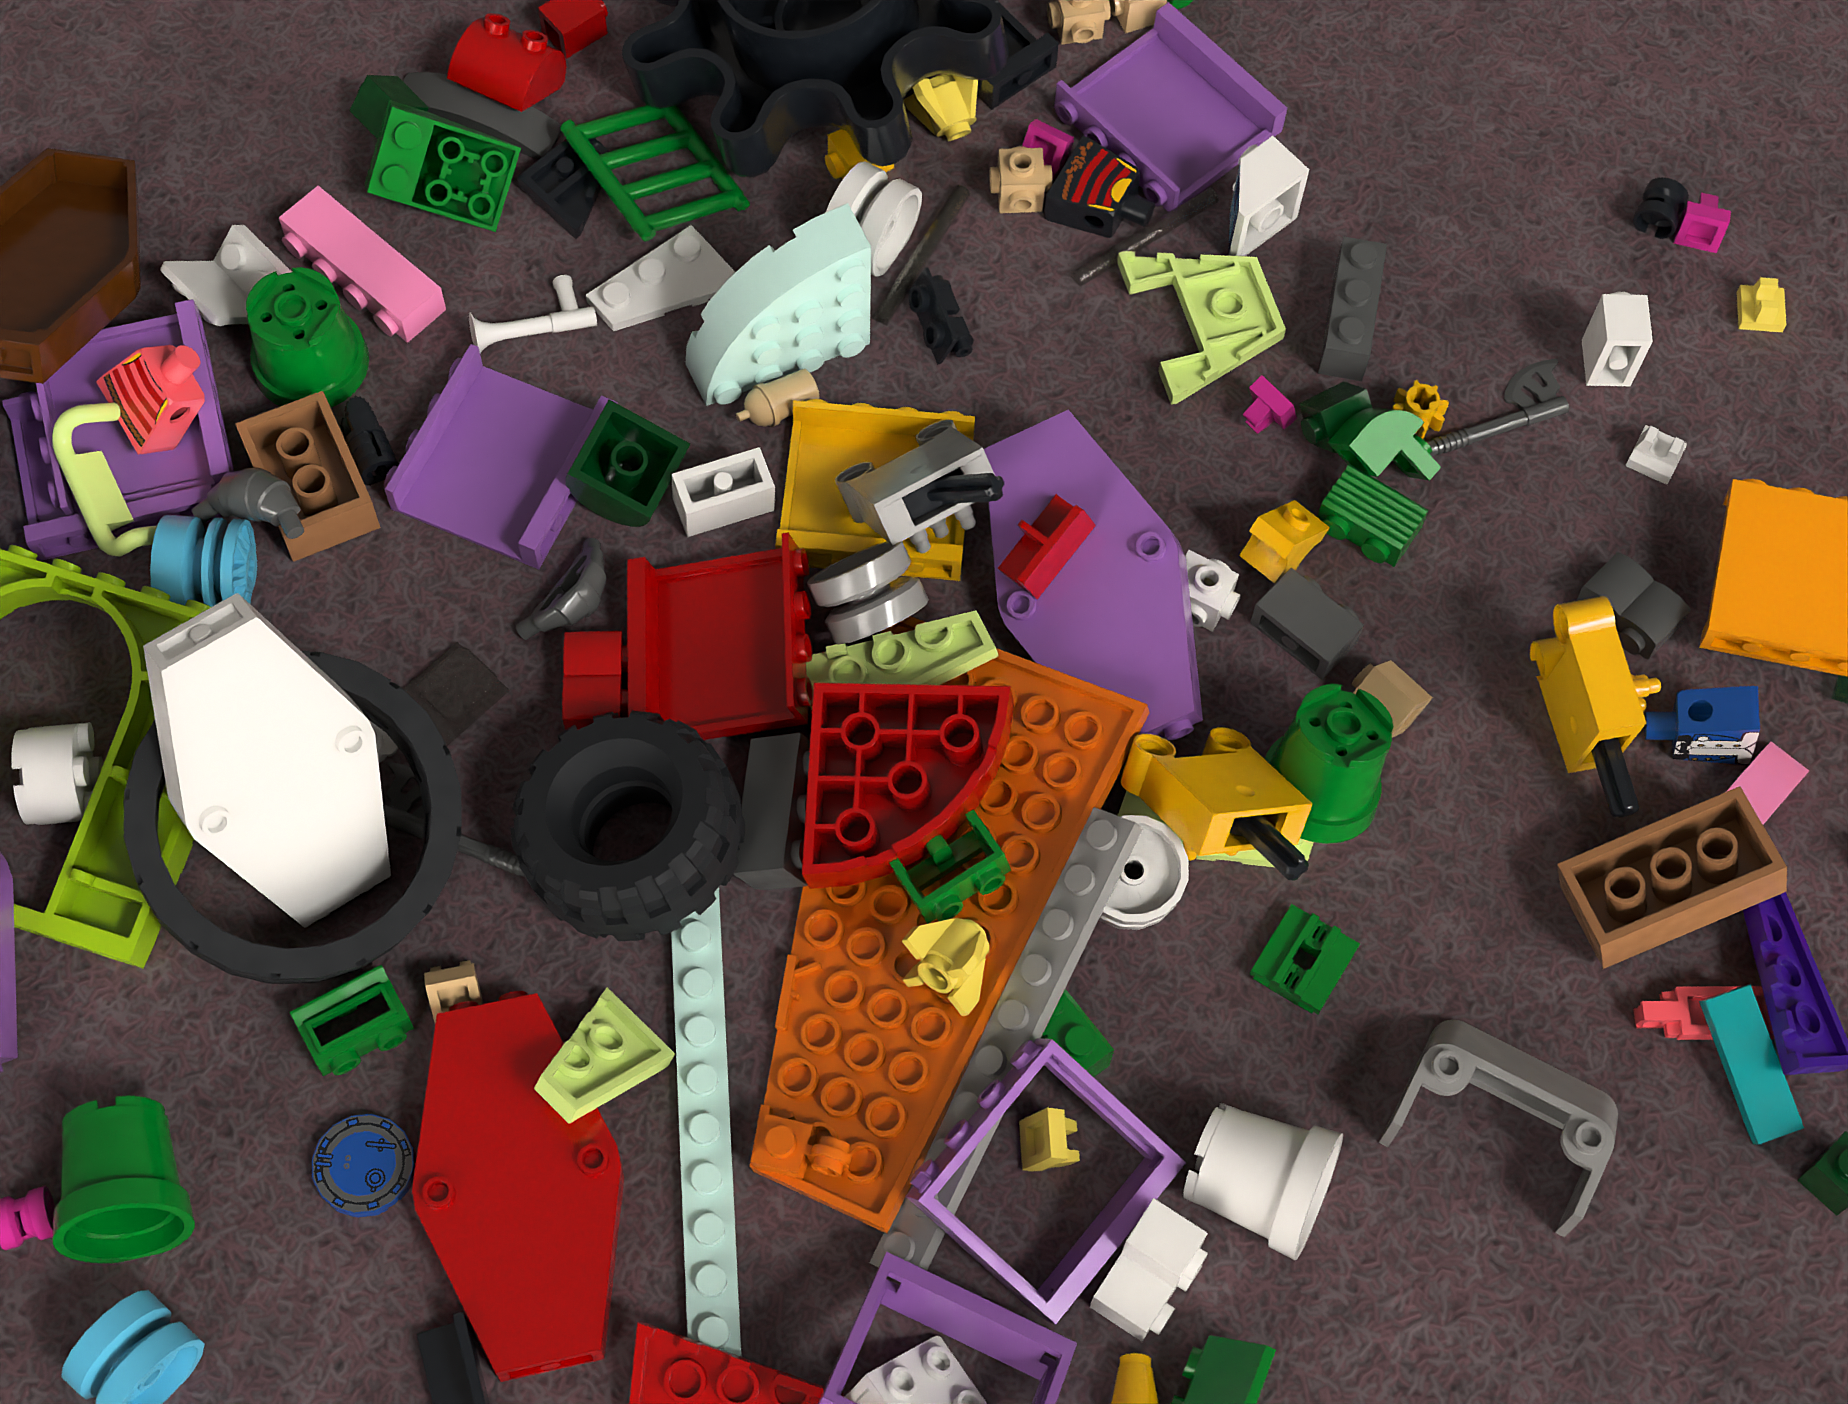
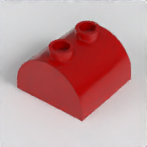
[447,13,566,112]

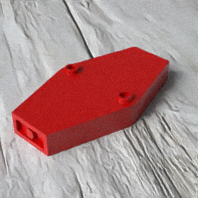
[412,991,624,1382]

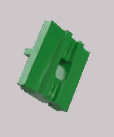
[1250,904,1360,1014]

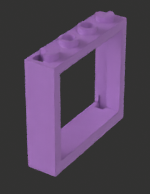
[905,1038,1186,1325]
[818,1252,1077,1404]

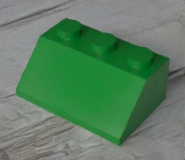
[1171,1335,1276,1404]

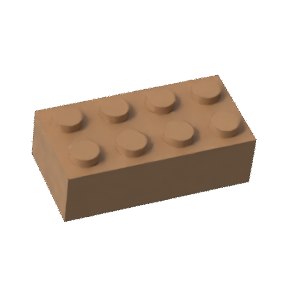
[1557,786,1787,969]

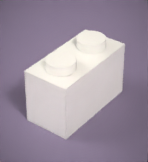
[1582,292,1653,386]
[671,447,775,537]

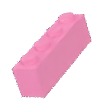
[279,186,446,343]

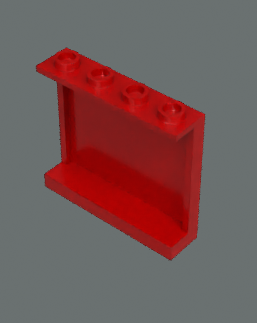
[627,532,813,740]

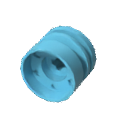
[150,515,257,607]

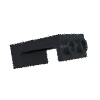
[977,0,1059,110]

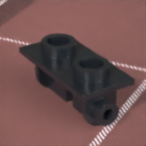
[908,267,974,365]

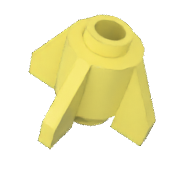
[904,74,978,141]
[902,918,989,1016]

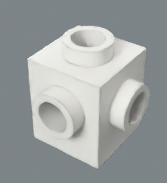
[1185,550,1241,632]

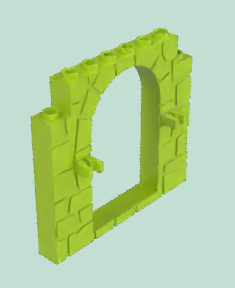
[0,545,211,969]

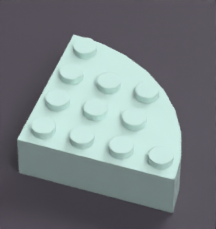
[685,203,871,406]

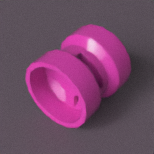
[0,1186,55,1251]

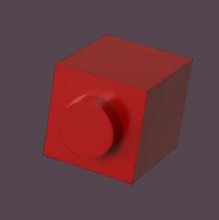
[538,0,608,59]

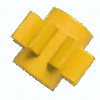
[1392,380,1449,439]

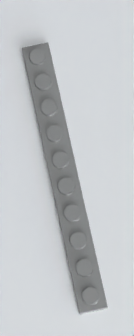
[869,807,1143,1271]

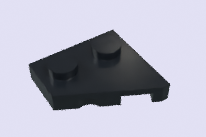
[518,138,610,239]

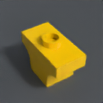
[1239,500,1330,584]

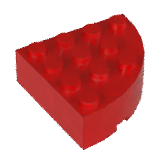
[802,683,1014,889]

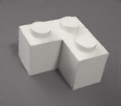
[1090,1198,1208,1342]

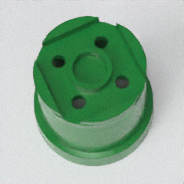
[246,267,369,408]
[1264,684,1393,844]
[53,1096,195,1263]

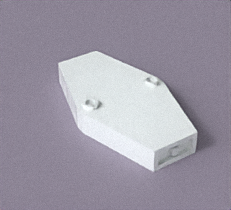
[143,593,391,928]

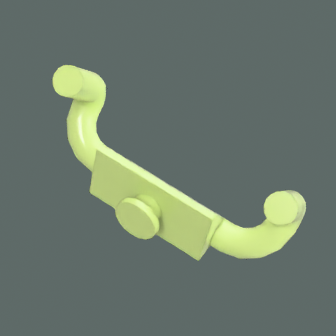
[52,402,157,557]

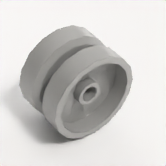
[807,541,929,645]

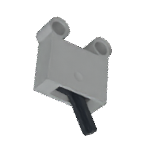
[835,420,1005,554]

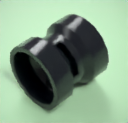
[1633,177,1689,239]

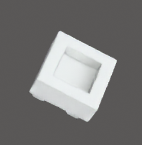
[1626,425,1687,485]

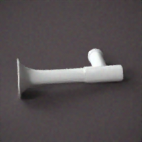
[469,275,597,354]

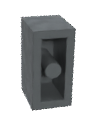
[1250,568,1364,680]

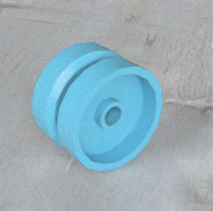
[62,1290,204,1404]

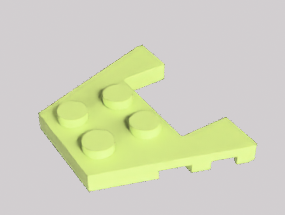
[1117,251,1286,405]

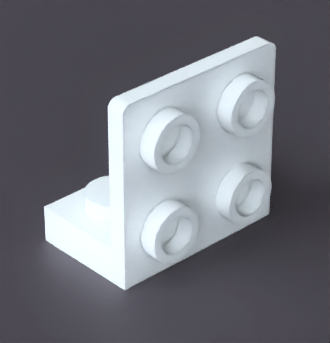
[160,225,292,326]
[845,1335,987,1404]

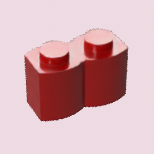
[562,631,628,730]

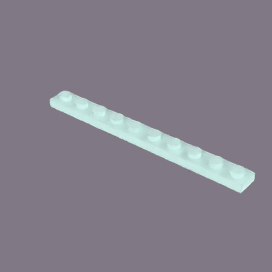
[671,887,742,1357]

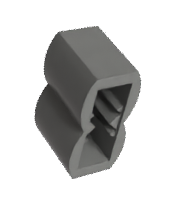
[1576,552,1691,660]

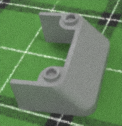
[1379,1020,1618,1238]

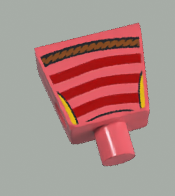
[96,345,205,455]

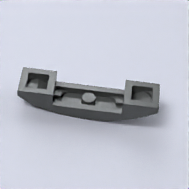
[403,72,562,160]

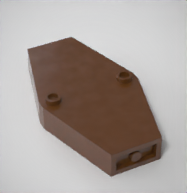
[0,148,141,384]

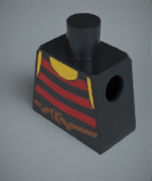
[1044,136,1155,238]

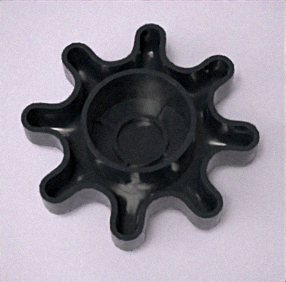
[622,0,1009,178]

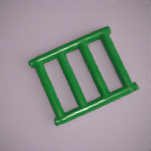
[560,105,750,242]

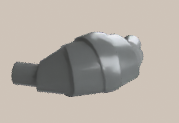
[192,468,305,539]
[516,538,607,640]

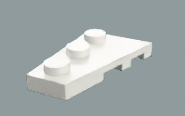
[586,225,735,331]

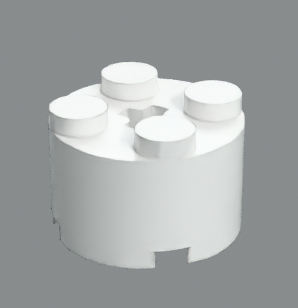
[11,722,104,825]

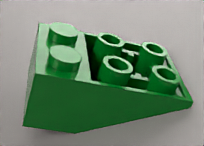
[365,100,521,232]

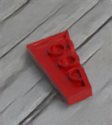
[629,1321,844,1404]

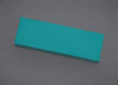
[1699,985,1804,1145]

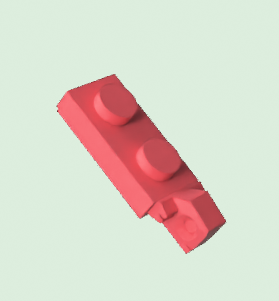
[1633,986,1775,1040]

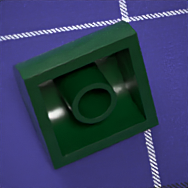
[565,400,690,527]

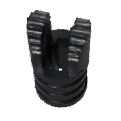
[340,395,399,486]

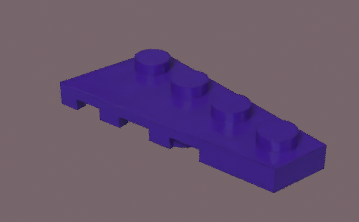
[1743,892,1848,1075]

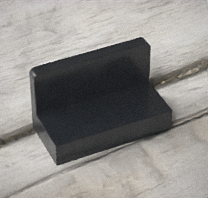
[417,1311,490,1404]

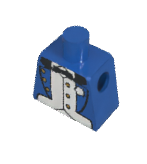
[1644,686,1760,765]

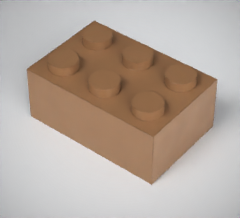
[235,391,380,562]

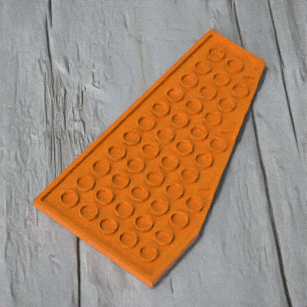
[750,616,1150,1233]

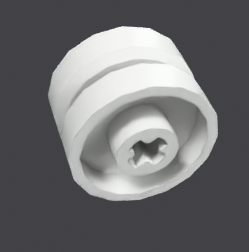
[826,161,922,277]
[1099,815,1189,930]

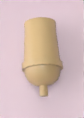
[736,369,820,427]

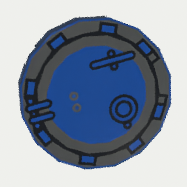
[312,1114,416,1218]

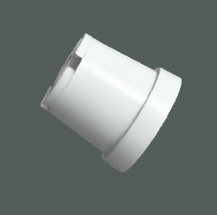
[1183,1103,1343,1261]

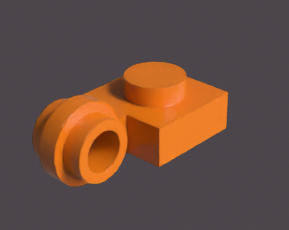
[750,1114,852,1179]

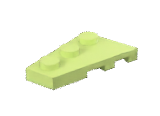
[534,988,675,1124]

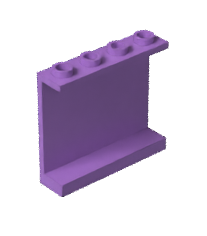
[384,344,618,569]

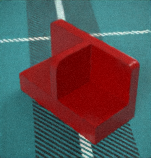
[998,494,1096,599]

